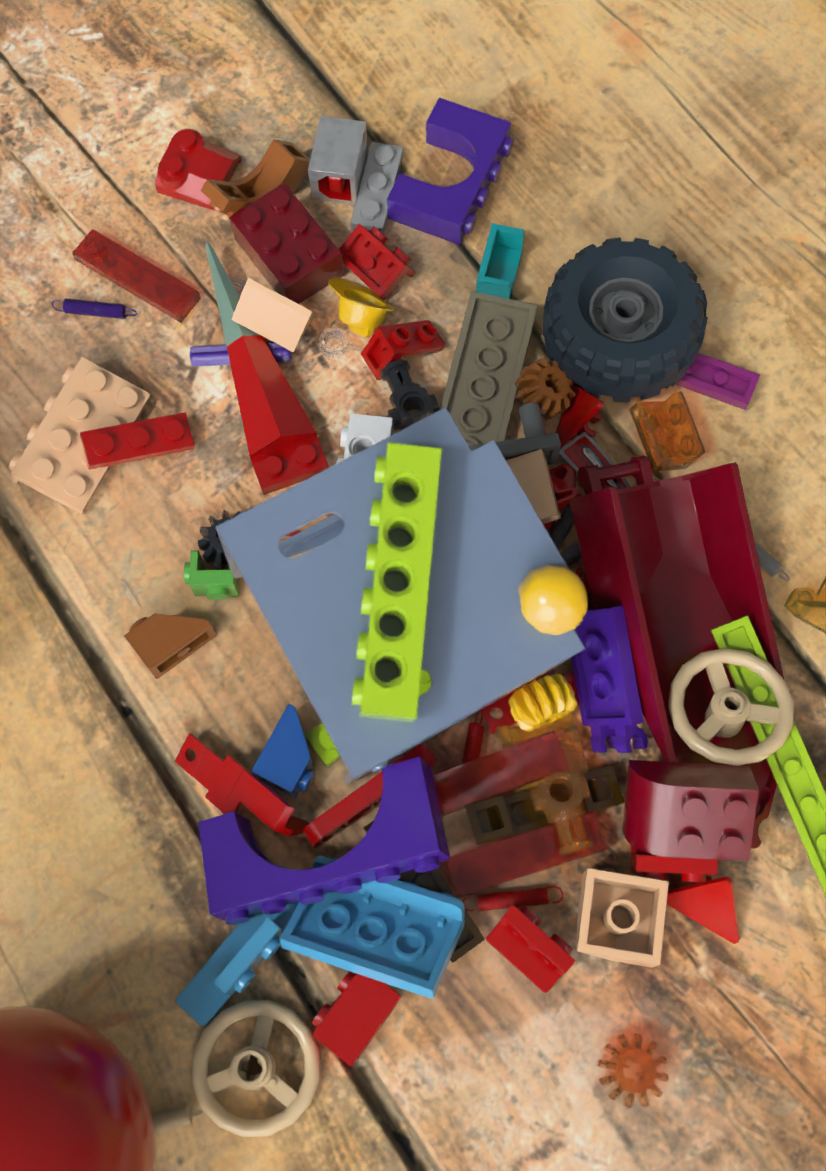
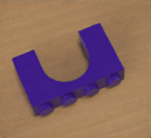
[387,97,514,245]

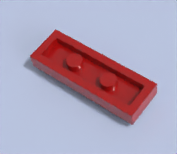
[80,412,194,470]

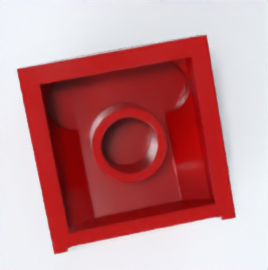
[155,129,242,211]

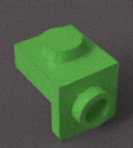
[184,550,239,600]

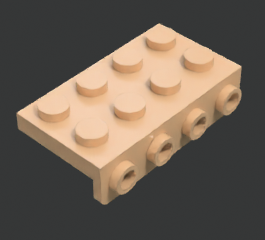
[8,356,151,514]

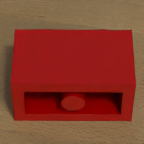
[312,971,402,1067]

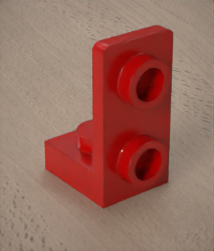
[361,320,445,380]

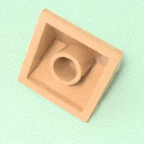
[231,278,312,352]

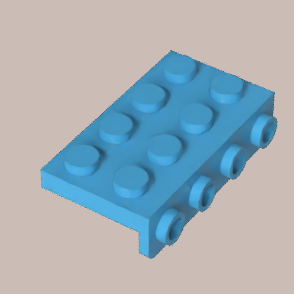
[280,856,465,999]

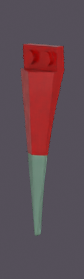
[206,242,329,495]

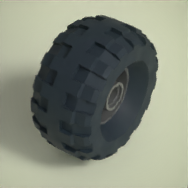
[543,237,708,402]

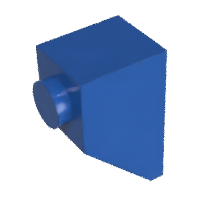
[251,704,315,799]

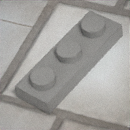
[350,142,404,234]

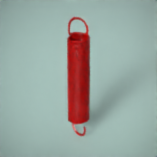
[457,711,485,806]
[462,886,563,912]

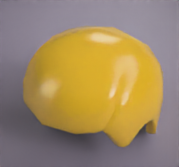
[518,564,587,635]

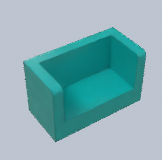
[476,223,525,299]

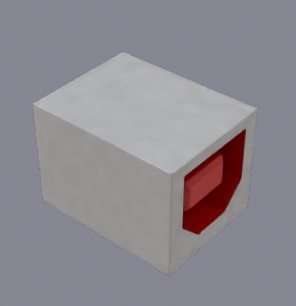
[308,116,368,206]

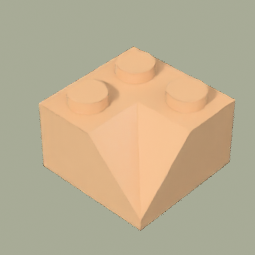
[577,868,669,967]

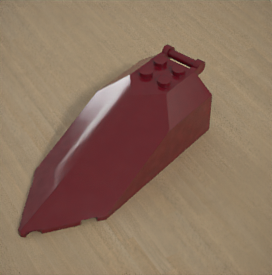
[570,455,784,849]

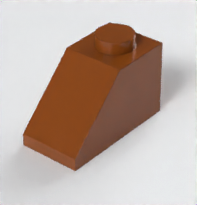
[124,613,217,679]

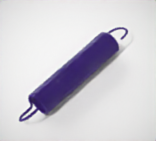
[52,298,137,319]

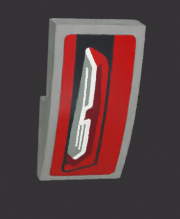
[558,432,631,490]

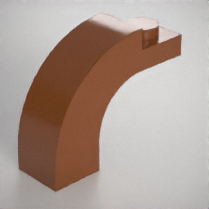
[201,139,310,217]

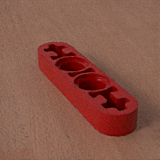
[303,743,437,848]

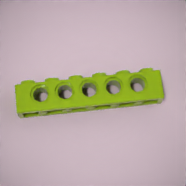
[351,443,442,722]

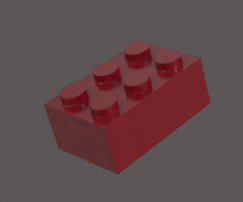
[229,183,345,304]

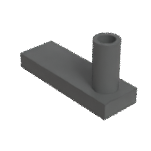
[468,403,561,465]

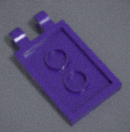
[571,606,648,753]

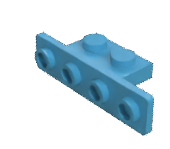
[175,902,299,1027]

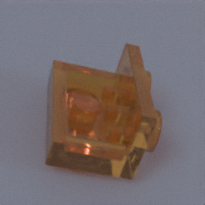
[629,391,705,471]

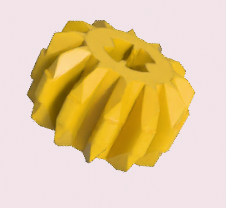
[508,674,577,732]

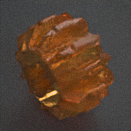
[597,1034,669,1108]

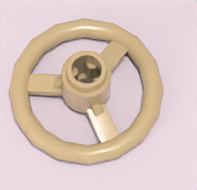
[668,648,794,766]
[192,1000,320,1137]

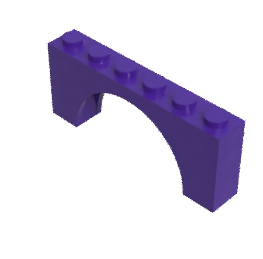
[198,756,451,925]

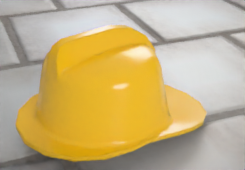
[328,278,395,338]

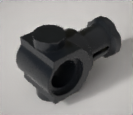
[380,360,440,431]

